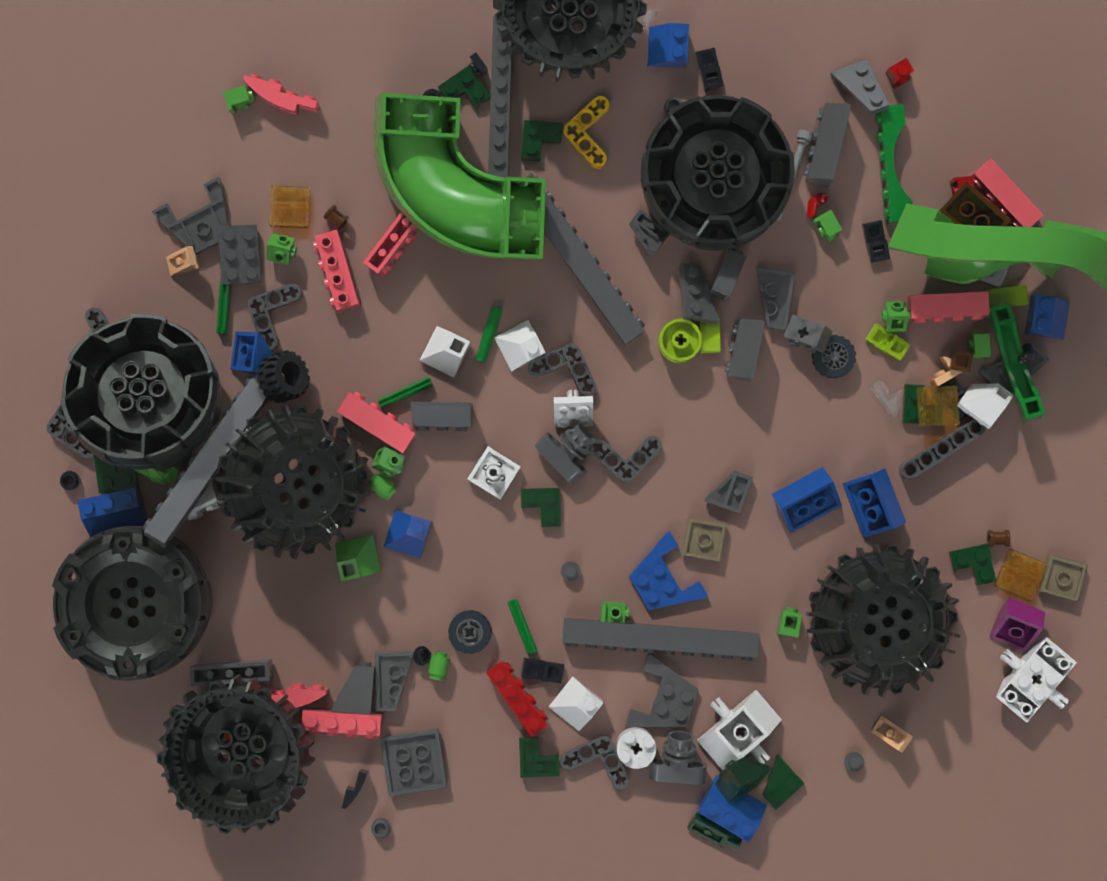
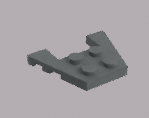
[152,177,228,255]
[625,653,698,727]

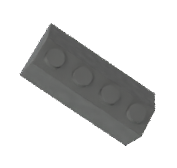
[804,103,852,187]

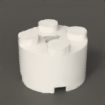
[616,727,656,769]

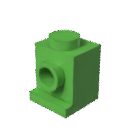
[223,85,255,114]
[811,210,842,242]
[967,330,991,359]
[601,601,629,623]
[777,607,802,637]

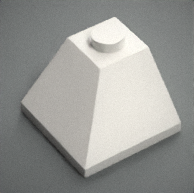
[494,320,546,372]
[549,676,604,731]

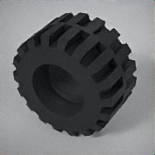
[256,350,310,403]

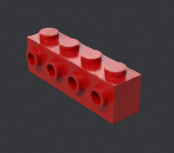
[486,659,548,737]

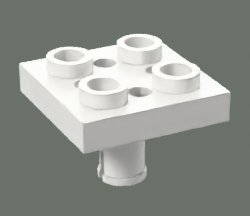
[554,390,593,428]
[468,446,521,500]

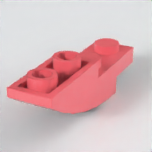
[243,74,320,116]
[271,683,329,708]

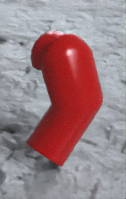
[806,192,829,218]

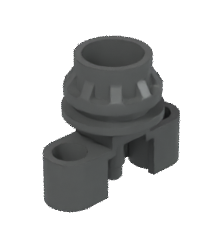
[535,423,596,485]
[649,731,707,785]

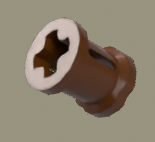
[323,205,349,230]
[987,530,1011,547]

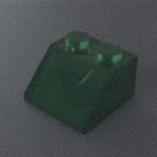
[715,758,771,803]

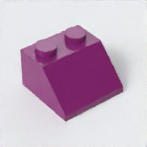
[990,597,1045,652]

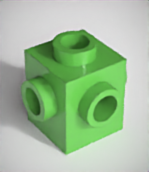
[266,233,297,265]
[881,301,910,332]
[371,447,405,477]

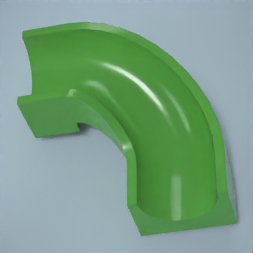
[374,93,546,260]
[888,203,1107,291]

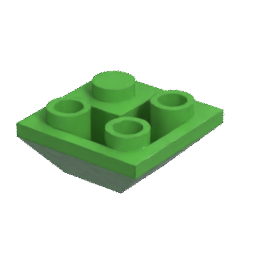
[335,534,382,582]

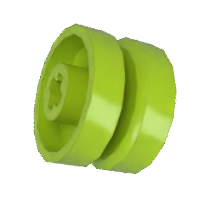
[658,318,702,363]

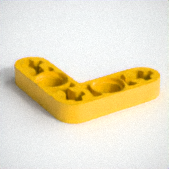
[563,96,609,169]

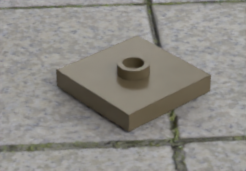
[682,517,727,562]
[1038,554,1088,602]

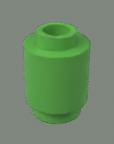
[368,473,397,501]
[428,651,451,681]

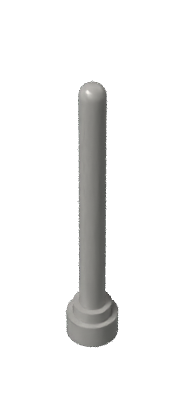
[777,130,813,221]

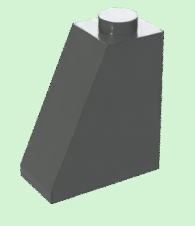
[709,248,746,301]
[331,661,375,715]

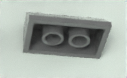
[725,319,765,382]
[411,402,472,431]

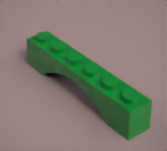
[875,104,913,225]
[988,303,1045,423]

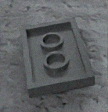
[217,225,261,285]

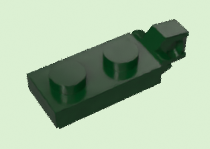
[687,813,742,851]

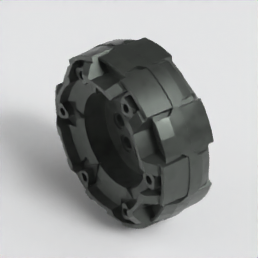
[641,95,795,251]
[60,314,222,471]
[52,526,212,681]

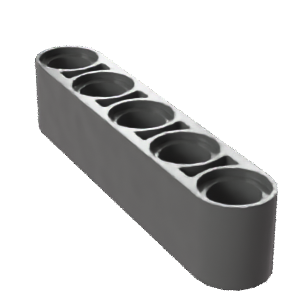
[899,419,985,479]

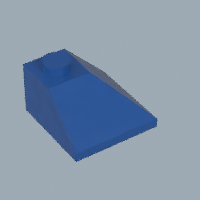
[230,331,273,373]
[383,510,432,558]

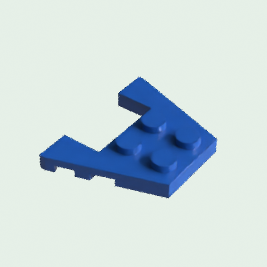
[629,531,708,610]

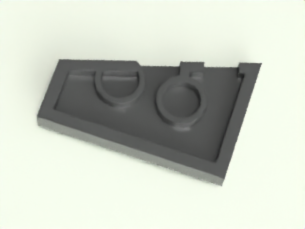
[756,268,795,330]

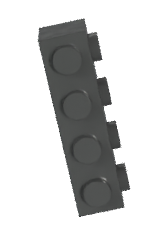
[190,659,273,687]

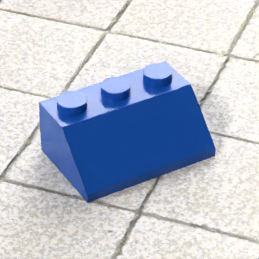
[772,467,842,533]
[843,468,906,538]
[77,488,147,537]
[697,775,767,843]

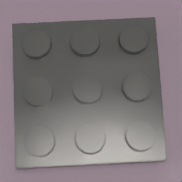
[380,728,447,796]

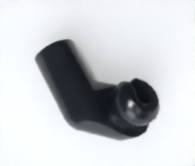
[1017,343,1036,366]

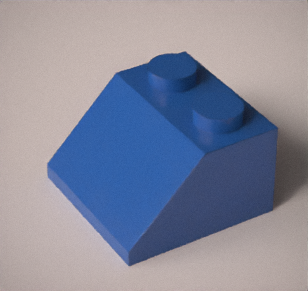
[647,23,689,68]
[1025,294,1070,340]

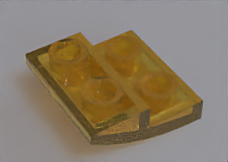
[269,185,310,229]
[917,386,960,427]
[994,549,1047,602]

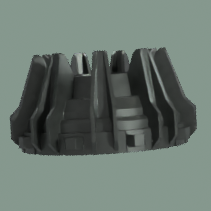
[493,0,647,82]
[215,405,370,560]
[806,544,961,698]
[157,675,315,834]

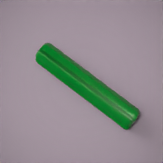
[216,278,231,334]
[475,307,502,363]
[378,377,433,409]
[508,599,537,655]

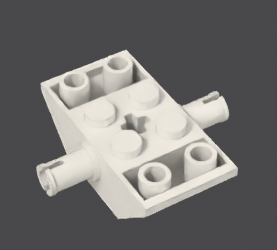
[996,637,1077,723]
[697,690,782,770]

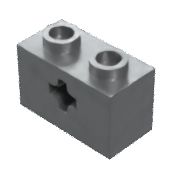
[783,315,833,353]

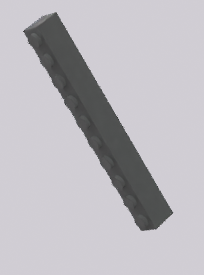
[488,16,513,177]
[525,173,645,345]
[143,373,269,548]
[562,618,760,661]

